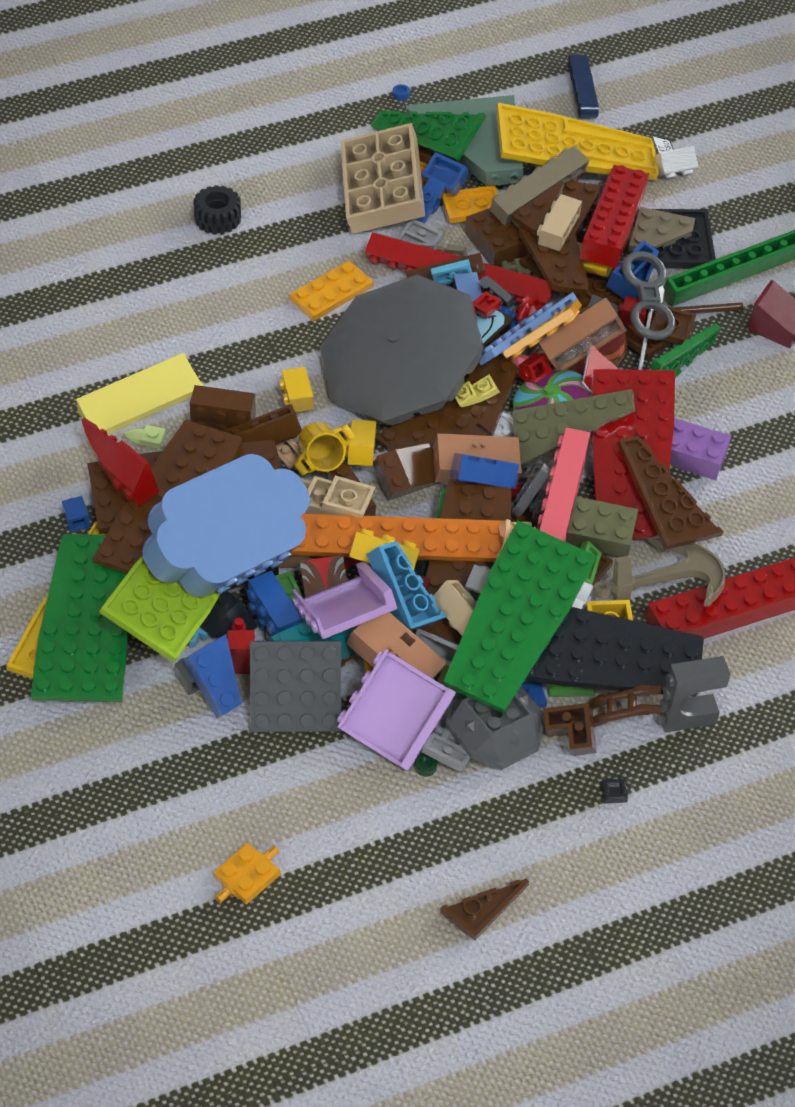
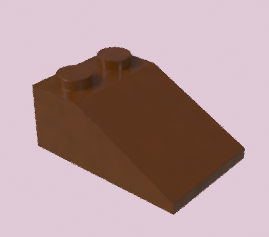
[373,443,442,501]

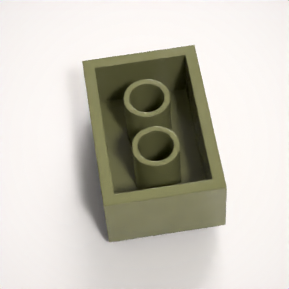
[566,496,638,557]

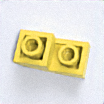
[455,374,500,407]

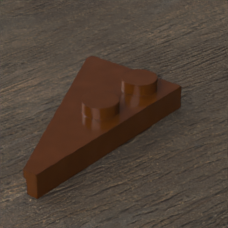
[511,181,564,237]
[440,878,529,940]

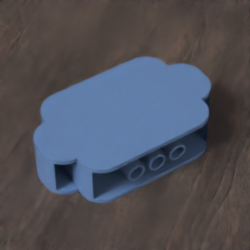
[143,454,310,597]

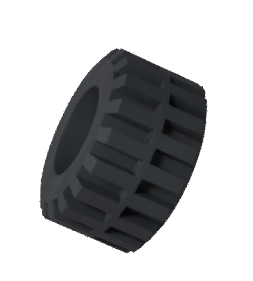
[193,185,241,235]

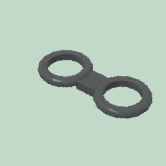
[622,251,675,340]

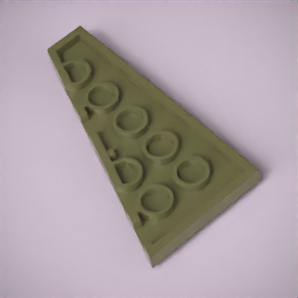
[512,389,635,468]

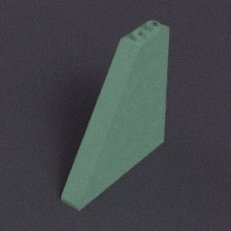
[406,95,523,186]

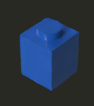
[62,496,91,533]

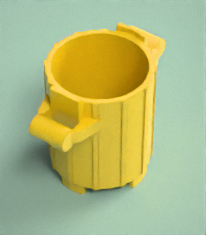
[293,422,355,476]

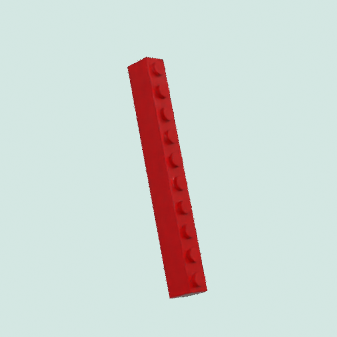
[365,232,554,310]

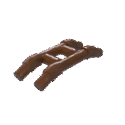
[588,685,661,728]

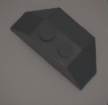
[199,591,257,638]

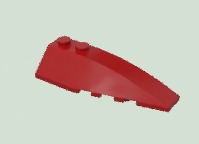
[81,418,159,506]

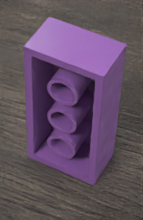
[670,418,731,480]

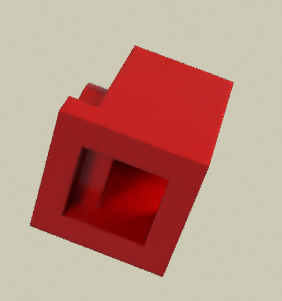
[519,353,552,383]

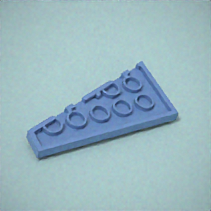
[479,292,577,365]

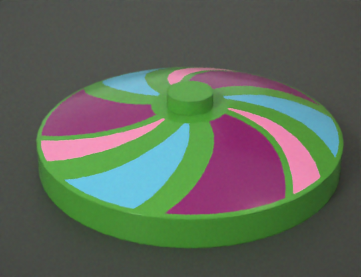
[513,370,592,410]

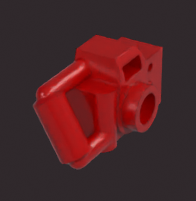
[516,295,543,322]

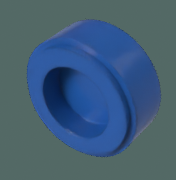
[392,84,410,101]

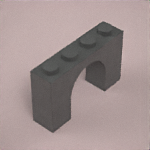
[657,656,731,733]

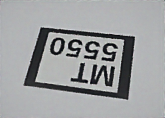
[651,134,674,153]

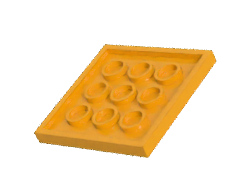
[503,299,582,359]

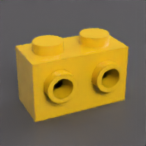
[279,367,314,413]

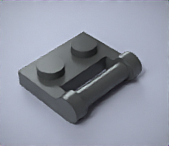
[480,276,513,308]

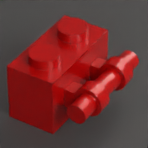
[227,618,255,674]

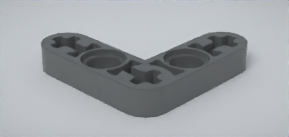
[511,462,551,517]

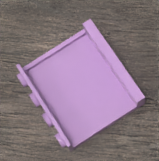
[291,561,397,639]
[337,649,456,771]

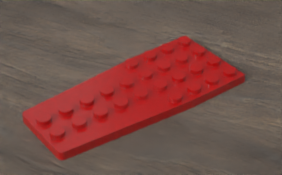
[592,369,675,540]

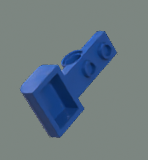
[408,152,468,224]

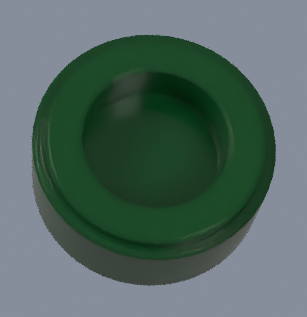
[414,753,437,777]

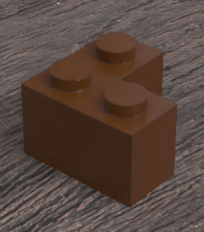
[543,703,597,756]

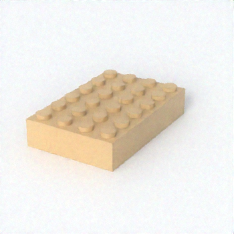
[341,123,425,234]

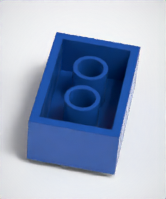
[246,571,302,641]

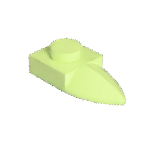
[124,425,166,449]

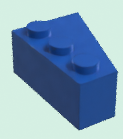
[606,240,659,299]
[450,453,519,489]
[183,634,242,718]

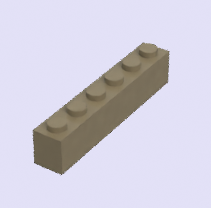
[490,146,589,226]

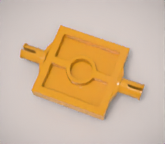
[213,842,281,905]

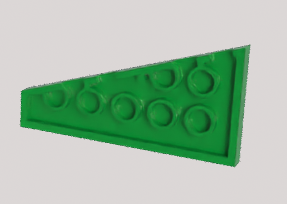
[371,111,487,162]
[650,323,721,378]

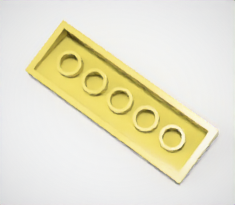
[76,353,203,434]

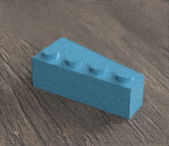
[367,541,447,631]

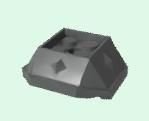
[445,686,544,770]

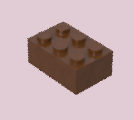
[465,208,527,267]
[189,385,256,431]

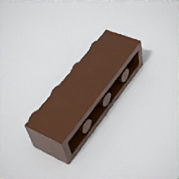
[222,404,302,445]

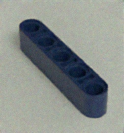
[568,54,599,118]

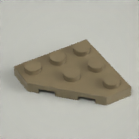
[629,207,695,251]

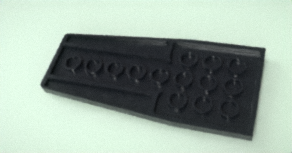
[526,607,704,697]

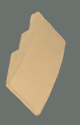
[301,476,375,518]

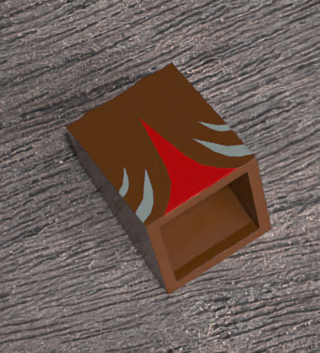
[297,555,347,599]

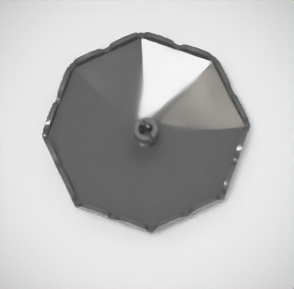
[320,275,484,425]

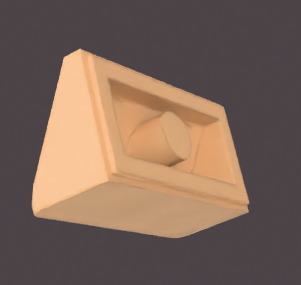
[276,439,306,470]

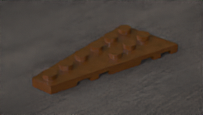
[617,436,724,550]

